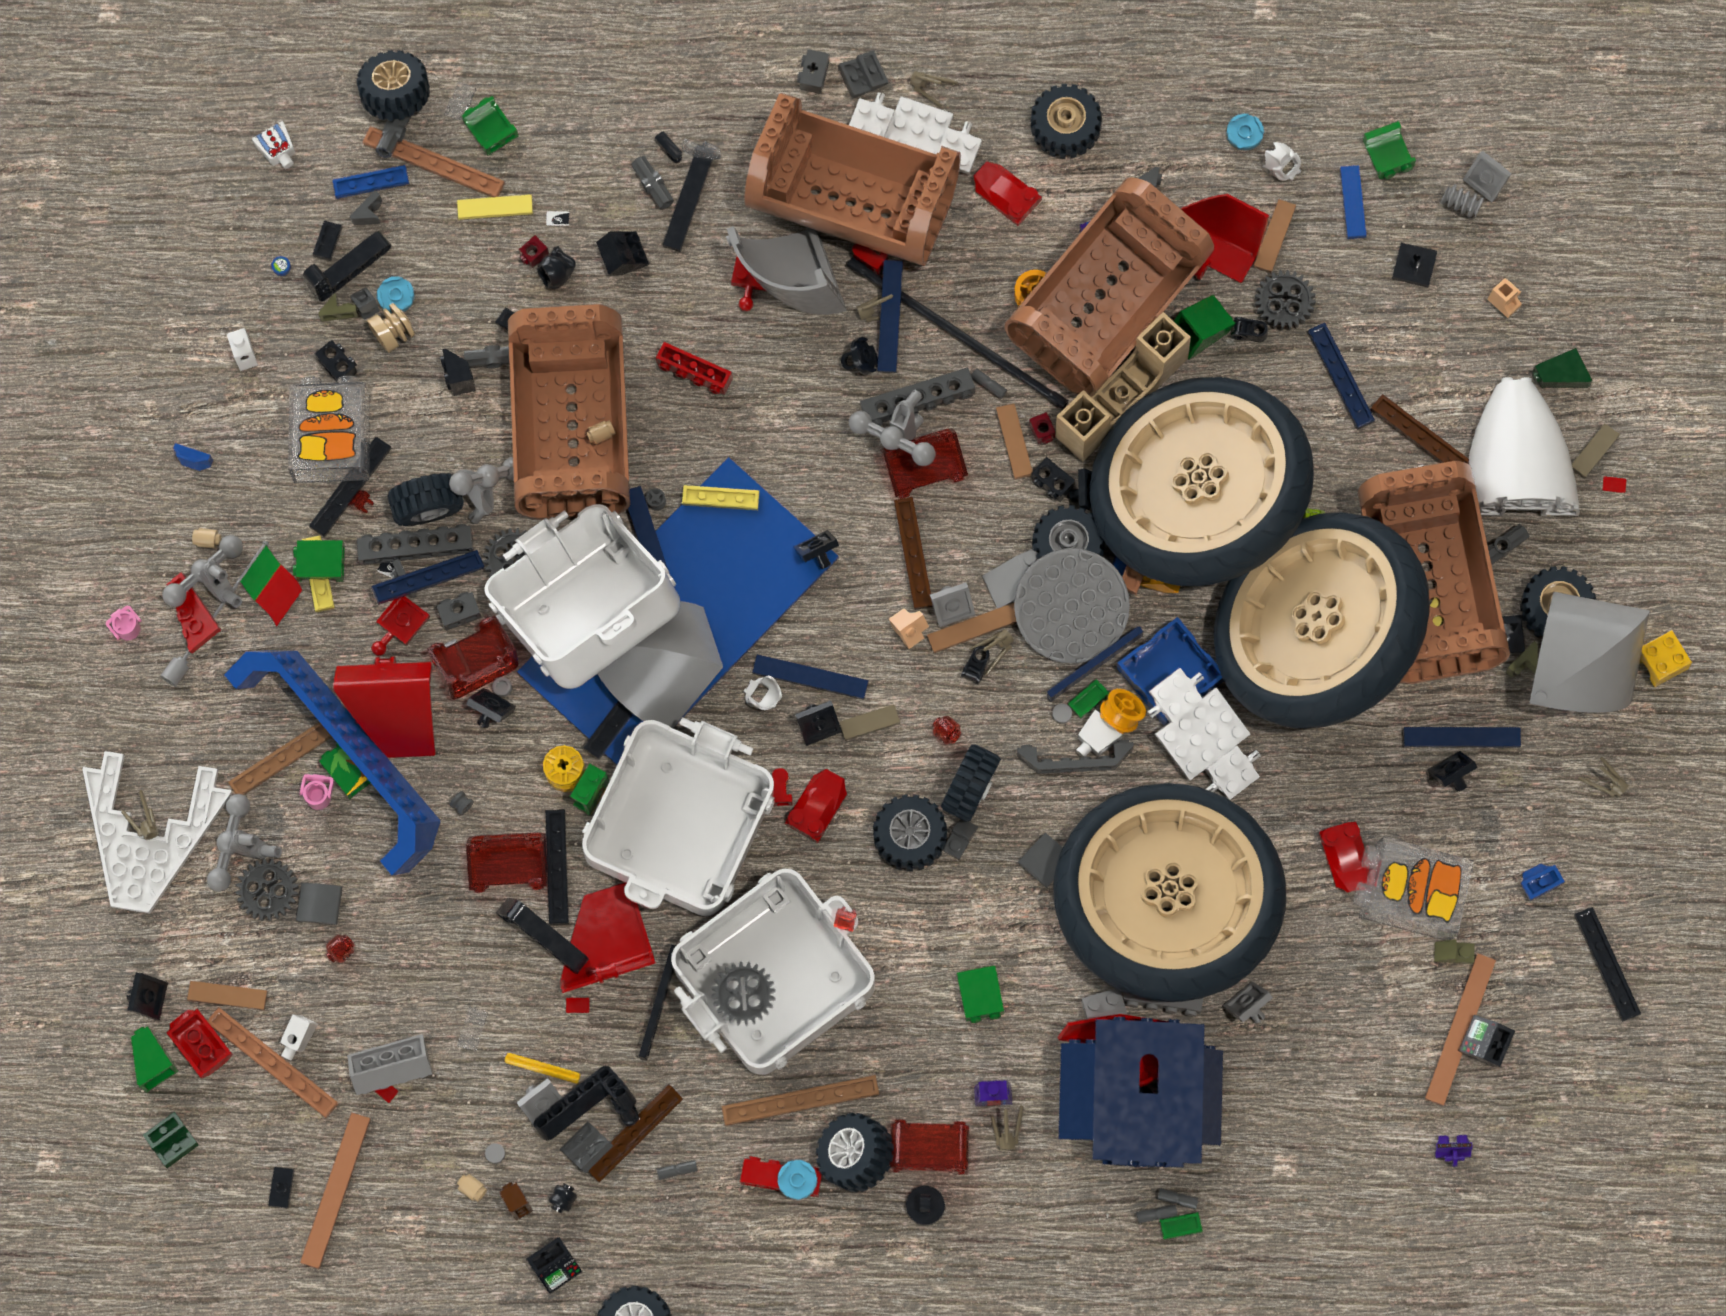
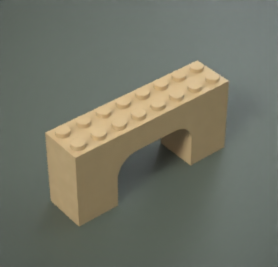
[1055,312,1191,462]

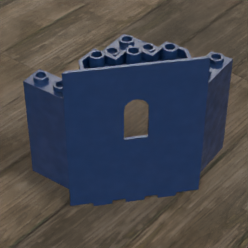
[1059,1017,1223,1168]

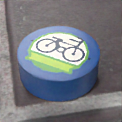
[271,256,291,276]

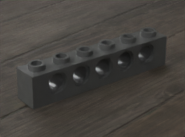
[860,367,975,426]
[357,524,474,565]

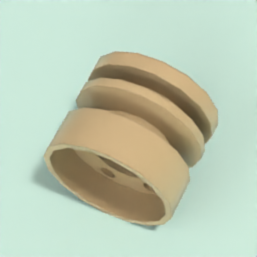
[366,303,415,353]

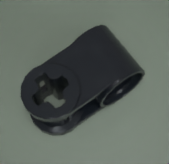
[1231,317,1268,343]
[961,646,990,685]
[610,1097,639,1126]

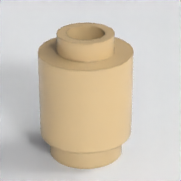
[587,420,616,445]
[192,528,221,549]
[457,1174,487,1202]

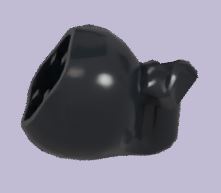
[537,246,576,290]

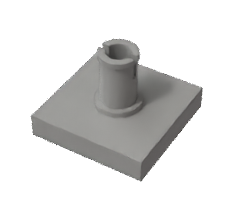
[1463,151,1512,202]
[930,582,976,627]
[1223,981,1273,1023]
[516,1078,562,1124]

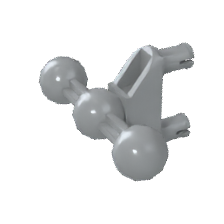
[848,390,936,466]
[449,457,514,524]
[162,535,243,608]
[207,794,282,892]

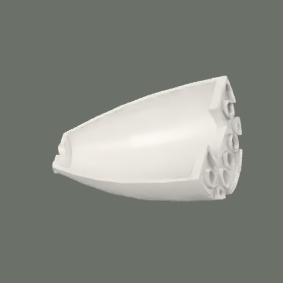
[1469,377,1580,516]

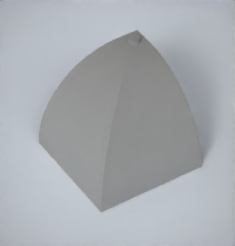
[726,226,847,315]
[1529,592,1650,713]
[598,601,723,728]

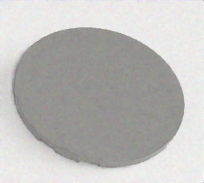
[1014,548,1130,663]

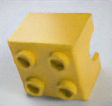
[1640,630,1692,687]

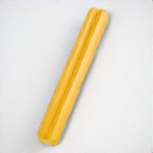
[505,1053,580,1084]

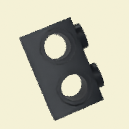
[314,340,358,386]
[1031,457,1075,502]

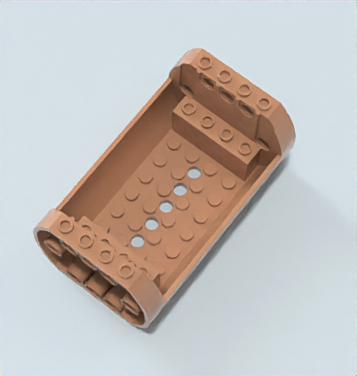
[745,93,961,266]
[1004,177,1214,397]
[508,304,630,520]
[1358,461,1510,684]

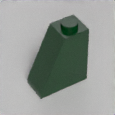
[1532,348,1593,388]

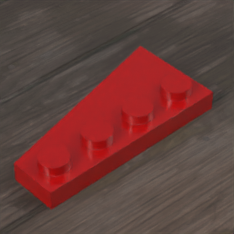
[166,573,221,654]

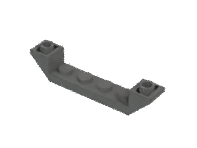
[1017,740,1134,774]

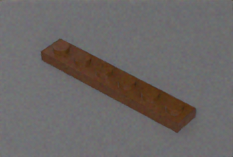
[1370,394,1469,464]
[894,497,933,610]
[588,1085,683,1183]

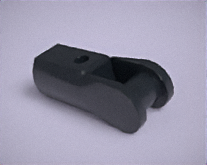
[654,131,682,163]

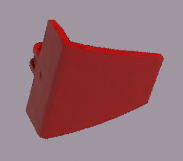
[1181,194,1269,283]
[333,656,436,758]
[560,882,656,993]

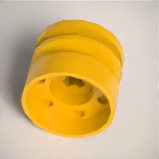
[543,745,586,792]

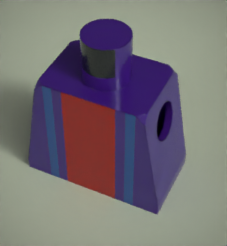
[974,1080,1013,1107]

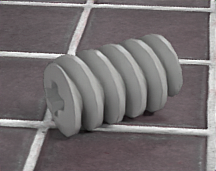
[1441,184,1484,217]

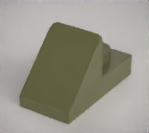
[318,293,359,322]
[1506,641,1538,677]
[1434,939,1475,964]

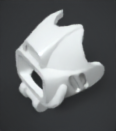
[1262,143,1301,181]
[743,676,782,710]

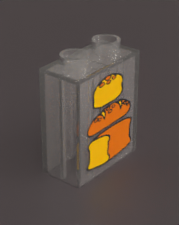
[288,376,370,483]
[1353,837,1474,941]

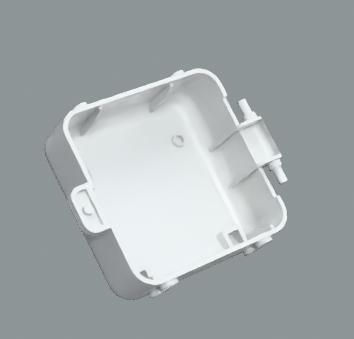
[485,504,680,689]
[582,717,775,916]
[671,869,875,1075]

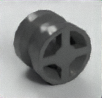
[646,488,666,511]
[449,791,474,816]

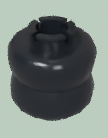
[549,1183,577,1214]

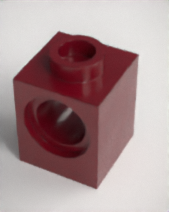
[518,235,549,268]
[1029,412,1056,444]

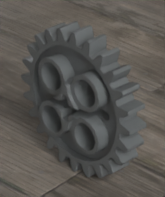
[1254,270,1316,330]
[483,528,527,578]
[235,858,299,921]
[711,961,776,1026]

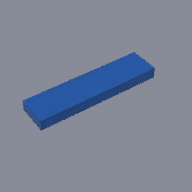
[333,165,409,199]
[1340,165,1367,239]

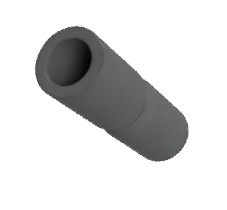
[971,368,1007,399]
[657,1160,698,1180]
[1158,1188,1199,1210]
[1136,1205,1178,1224]

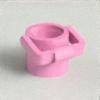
[106,606,142,640]
[300,774,334,810]

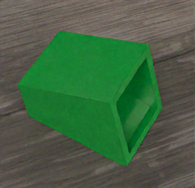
[1174,295,1236,360]
[131,1026,179,1093]

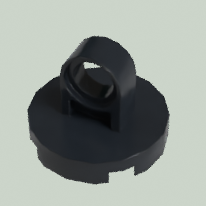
[841,337,878,375]
[906,1185,945,1226]

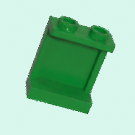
[462,96,519,156]
[293,540,345,582]
[957,965,1004,1023]

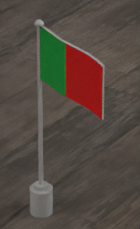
[160,541,303,687]

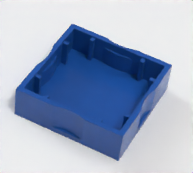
[1117,617,1224,726]

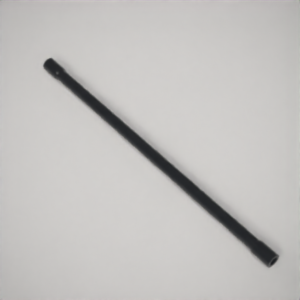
[847,257,1069,410]

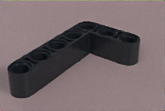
[303,231,392,302]
[496,898,589,974]
[533,1066,636,1141]

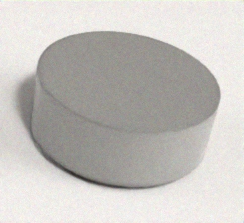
[492,677,512,697]
[1052,704,1072,724]
[485,1143,505,1164]

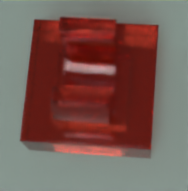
[348,490,374,513]
[834,906,857,932]

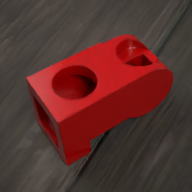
[853,244,889,274]
[772,768,793,807]

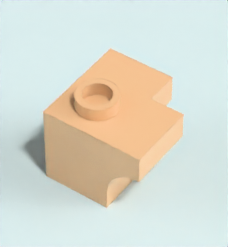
[1487,278,1522,318]
[889,608,929,649]

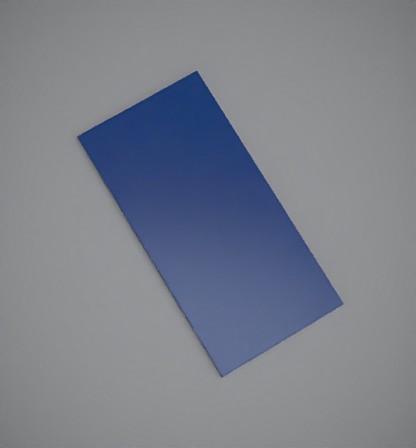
[517,457,839,765]

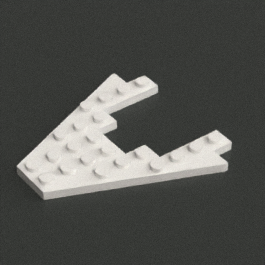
[83,751,232,914]

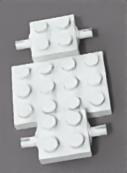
[849,92,982,175]
[1147,668,1261,800]

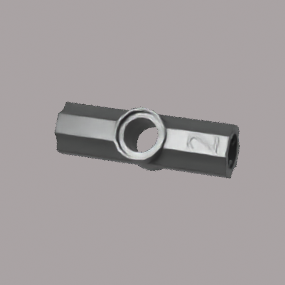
[376,116,412,158]
[631,156,674,210]
[464,345,510,369]
[1488,524,1530,565]

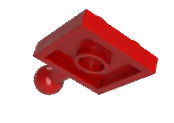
[731,256,766,311]
[371,596,430,656]

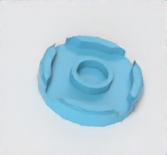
[1226,113,1264,151]
[377,276,415,313]
[778,1160,817,1200]

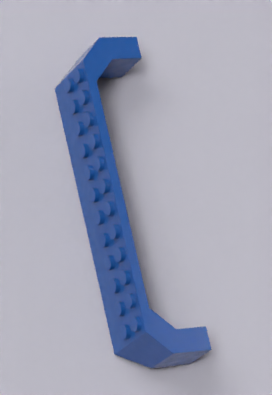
[224,650,441,876]

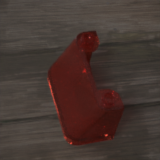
[880,428,968,499]
[427,615,519,700]
[466,832,547,893]
[889,1120,970,1175]

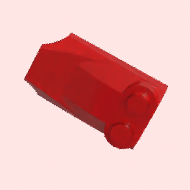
[973,161,1042,226]
[785,769,847,843]
[1318,821,1374,893]
[166,1008,233,1079]

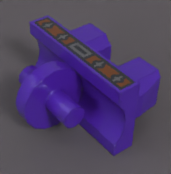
[1435,1135,1473,1167]

